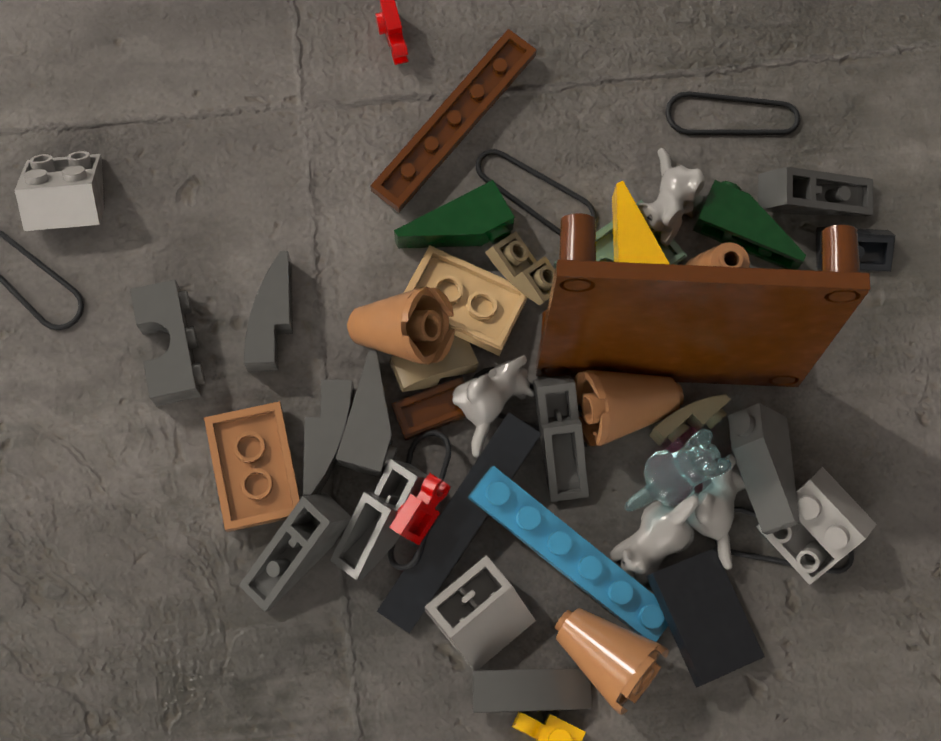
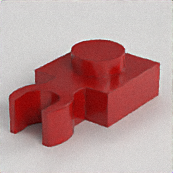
[375,0,409,65]
[389,473,451,545]

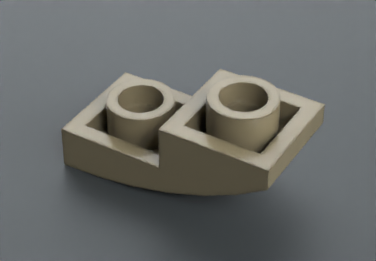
[485,231,555,305]
[389,335,479,392]
[649,394,731,446]

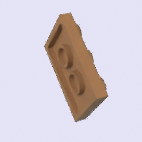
[204,401,300,532]

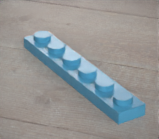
[467,466,668,642]

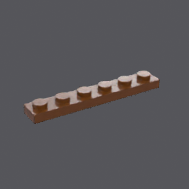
[370,29,537,213]

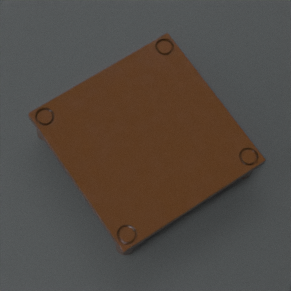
[536,213,870,387]

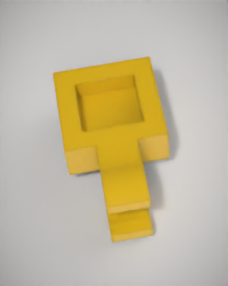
[511,712,586,741]

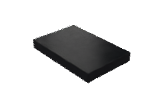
[646,548,765,688]

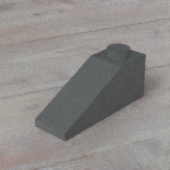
[758,167,873,216]
[336,350,397,478]
[728,402,800,535]
[239,493,351,612]

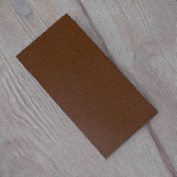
[391,377,466,441]

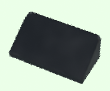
[816,227,896,272]

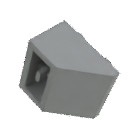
[15,151,104,231]
[756,467,877,585]
[425,555,536,671]

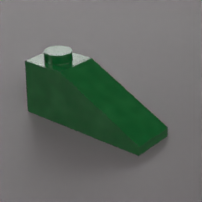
[394,180,515,249]
[693,180,806,270]

